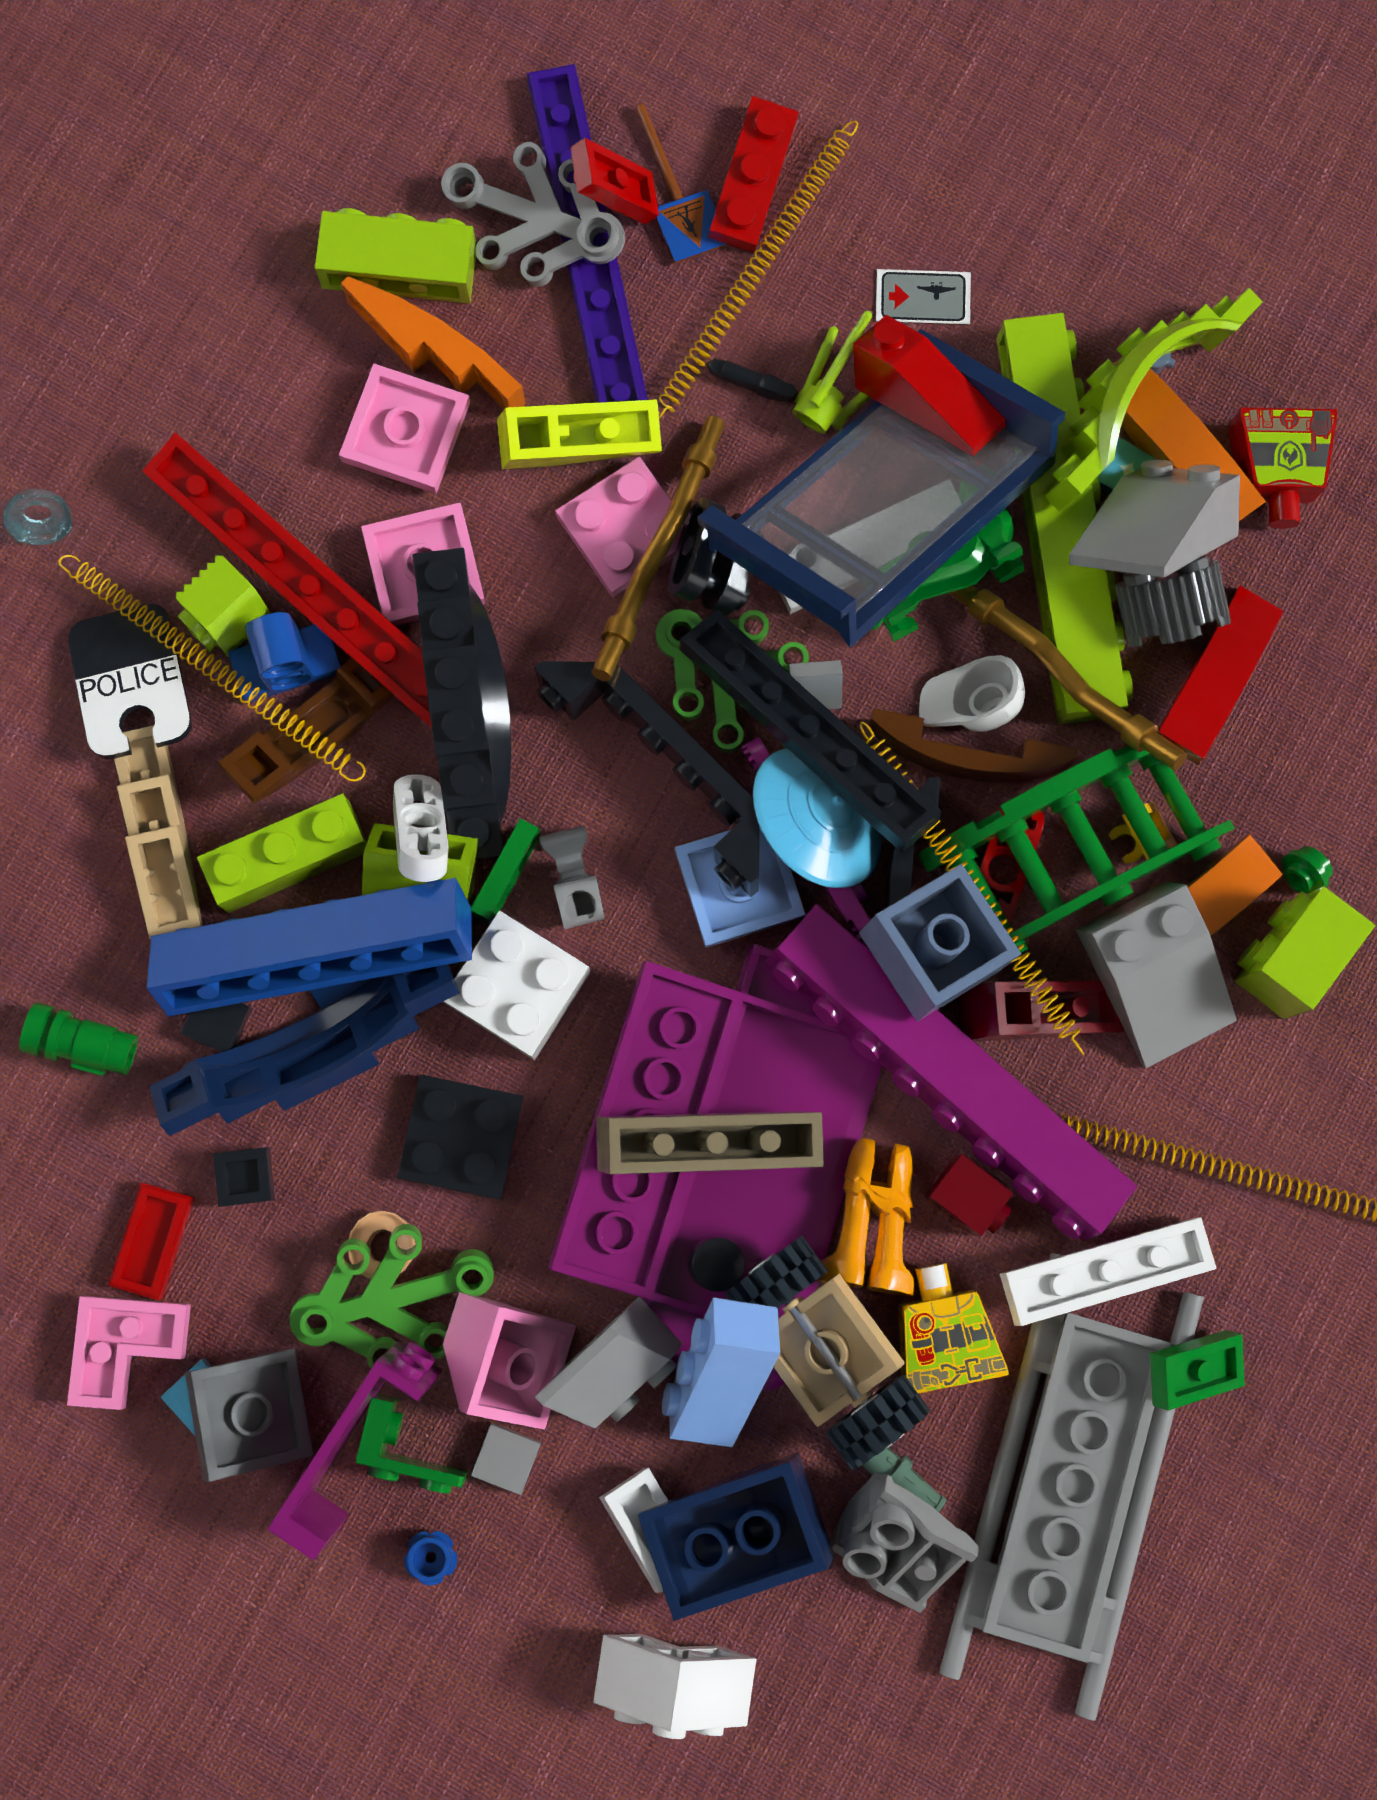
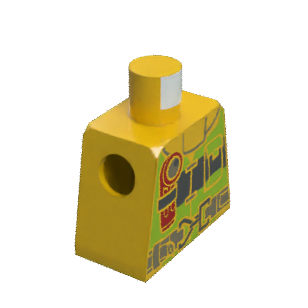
[898,1263,1009,1393]

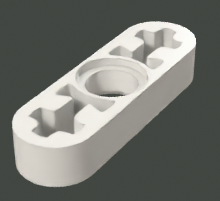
[393,775,449,882]

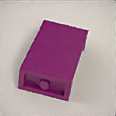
[267,1341,442,1561]

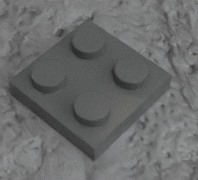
[185,1349,313,1482]

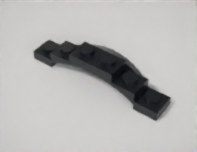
[412,547,511,860]

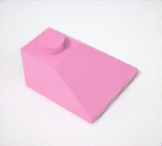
[443,1292,576,1430]

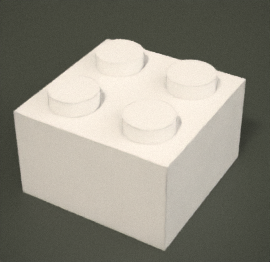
[443,910,590,1061]

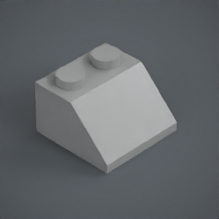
[535,1297,683,1428]

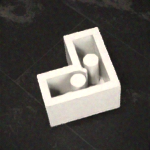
[593,1634,756,1739]

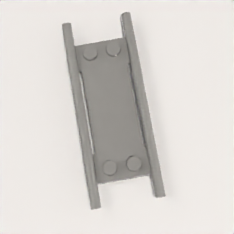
[939,1253,1204,1721]

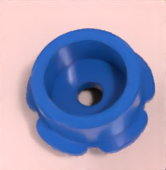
[404,1530,458,1585]

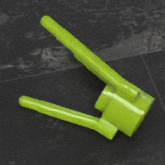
[792,311,872,434]

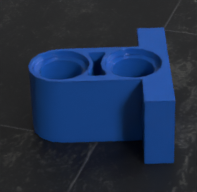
[228,612,341,704]

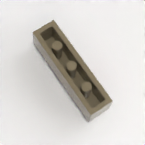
[596,1111,823,1174]

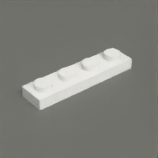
[1000,1217,1217,1326]

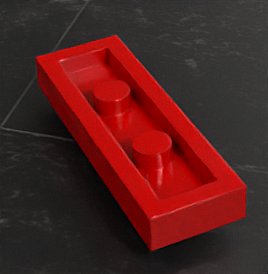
[708,96,799,253]

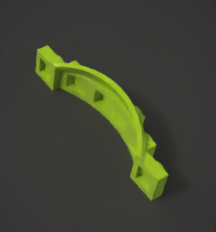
[1044,288,1263,511]

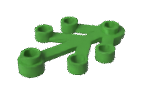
[656,609,809,753]
[290,1224,494,1369]

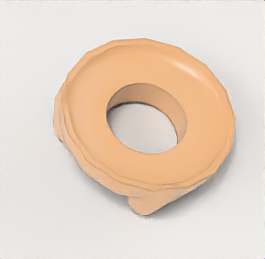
[348,1211,415,1279]

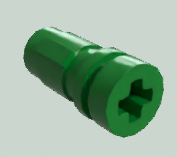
[19,1002,138,1076]

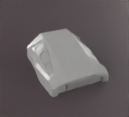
[831,1473,979,1613]

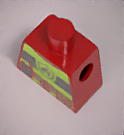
[1228,407,1337,529]

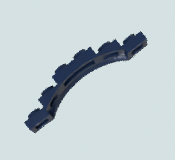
[149,964,460,1136]

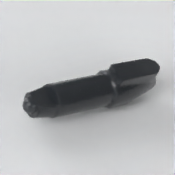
[707,358,798,402]

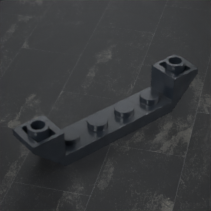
[534,661,760,897]

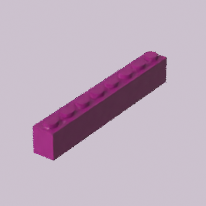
[766,904,1138,1241]

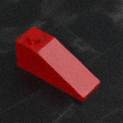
[853,315,1006,456]

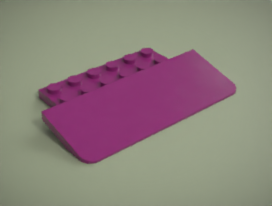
[547,945,882,1390]

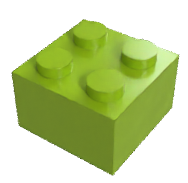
[1234,886,1376,1019]

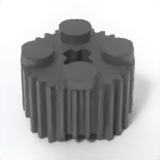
[1115,555,1231,647]

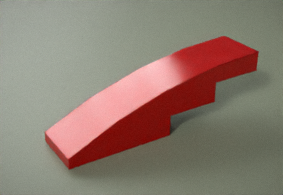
[1157,585,1283,765]

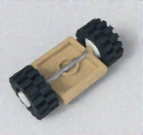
[724,1236,930,1470]

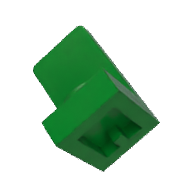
[355,1393,468,1494]

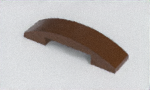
[218,658,394,803]
[867,708,1078,782]

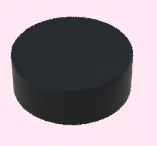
[688,1236,745,1292]

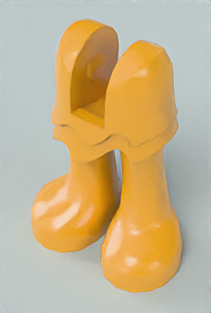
[816,1138,914,1296]

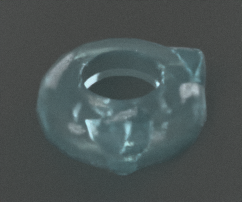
[3,488,72,545]

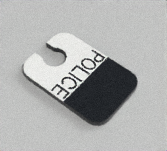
[68,604,192,760]

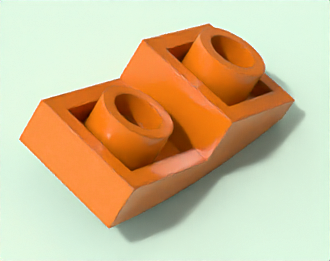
[1187,833,1283,936]

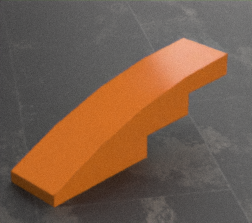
[341,276,525,410]
[1114,359,1266,521]

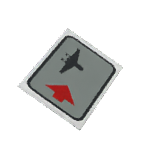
[876,269,971,324]

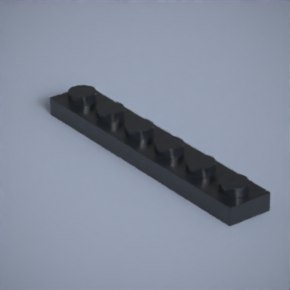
[679,610,942,853]

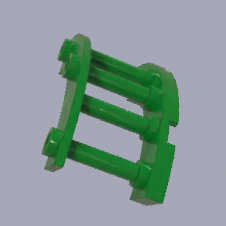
[918,726,1235,953]

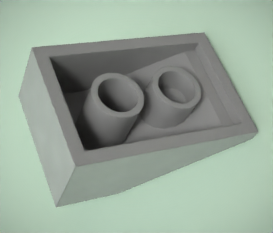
[1069,460,1240,578]
[1075,882,1237,1068]

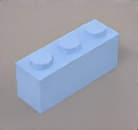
[662,1298,780,1447]

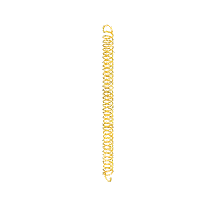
[658,121,858,419]
[58,555,366,782]
[860,722,1084,1055]
[1061,1113,1377,1222]

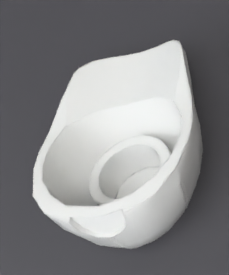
[919,655,1025,732]

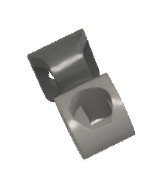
[539,825,605,929]

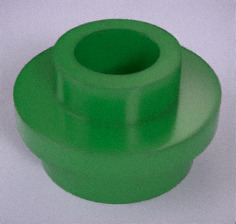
[1281,846,1333,894]

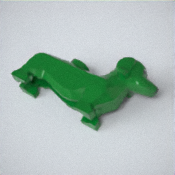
[866,467,1024,642]

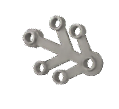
[441,142,625,287]

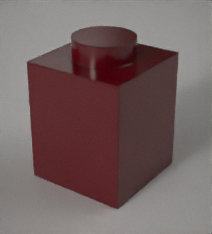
[924,1154,1014,1236]

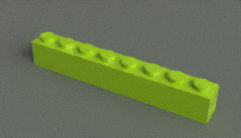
[996,313,1133,725]

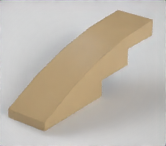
[114,725,203,939]

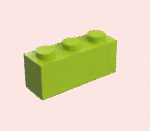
[315,208,477,304]
[197,793,367,913]

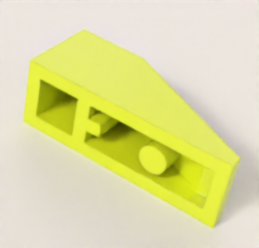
[497,399,662,469]

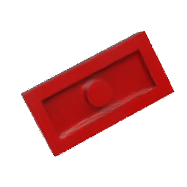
[570,138,659,225]

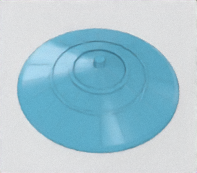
[753,748,882,888]

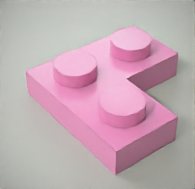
[67,1296,191,1410]

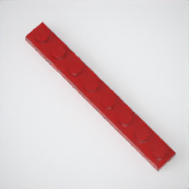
[142,432,432,728]

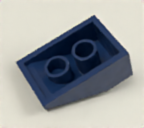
[637,1452,835,1621]

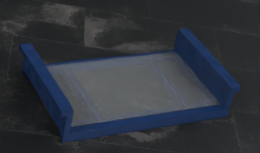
[698,329,1065,648]

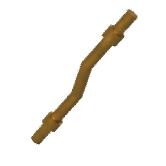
[592,416,725,681]
[948,586,1187,771]

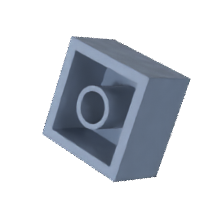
[859,864,1021,1022]

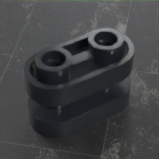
[667,497,764,616]

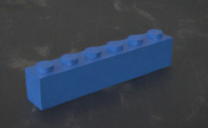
[147,878,472,1016]

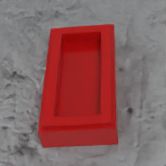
[108,1182,195,1300]

